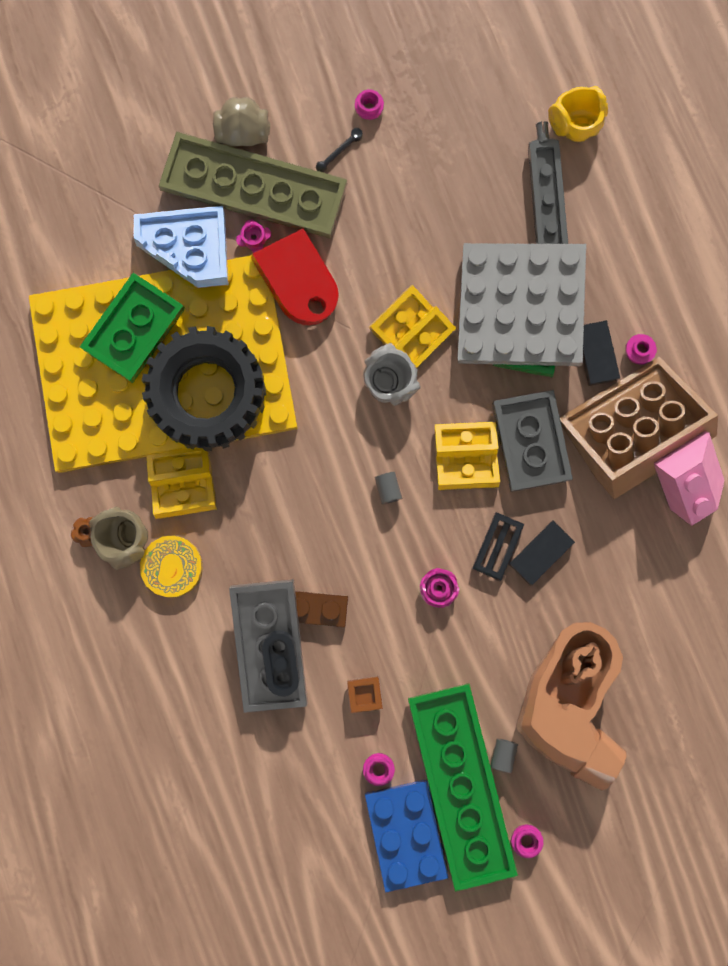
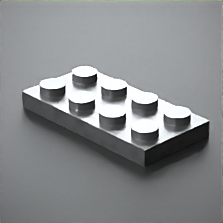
[229,579,308,713]

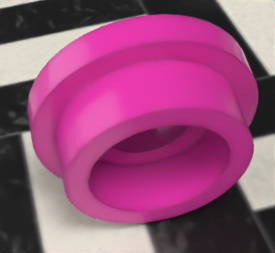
[355,89,384,120]
[625,334,657,365]
[363,753,395,786]
[511,824,544,858]

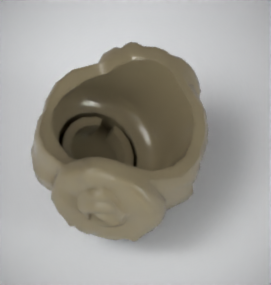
[213,97,271,146]
[89,507,148,570]

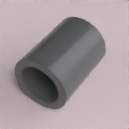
[374,472,402,504]
[490,738,518,773]

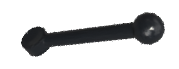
[315,128,363,172]

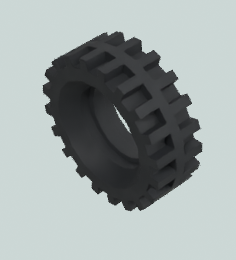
[142,326,266,451]

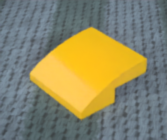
[368,285,456,368]
[434,422,500,490]
[146,448,217,519]

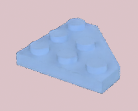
[134,206,229,288]

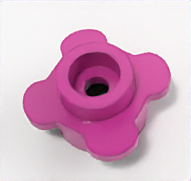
[236,220,271,253]

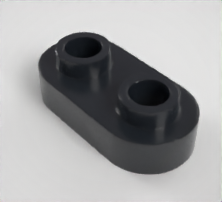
[262,630,300,697]

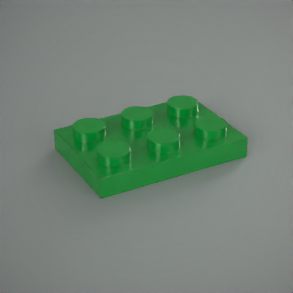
[80,272,185,383]

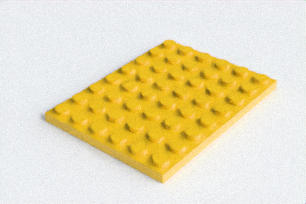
[28,256,298,473]

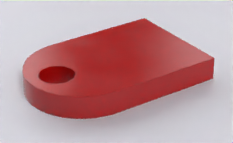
[251,229,339,325]

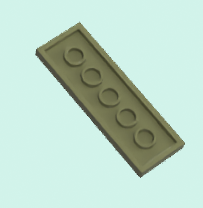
[159,131,347,239]

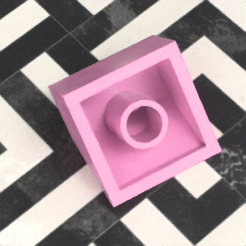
[654,431,725,526]

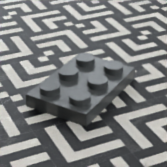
[492,390,573,492]

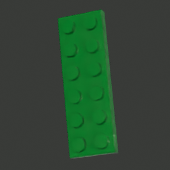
[408,683,518,892]

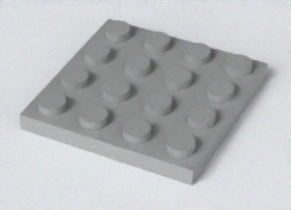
[458,243,586,366]

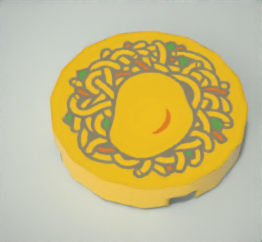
[140,535,203,598]

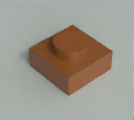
[347,676,383,713]

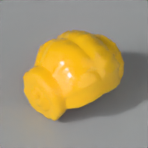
[548,86,609,142]

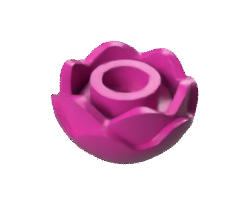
[420,568,459,608]

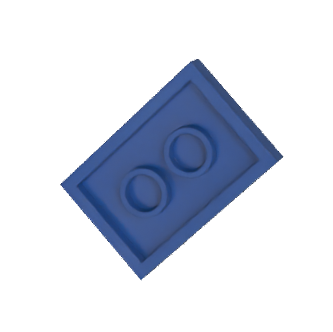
[365,779,448,893]

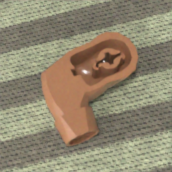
[517,622,627,791]

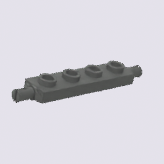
[528,121,568,244]

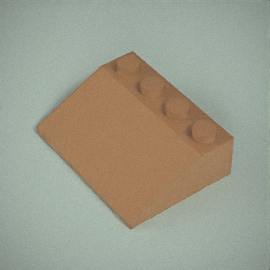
[560,357,718,499]

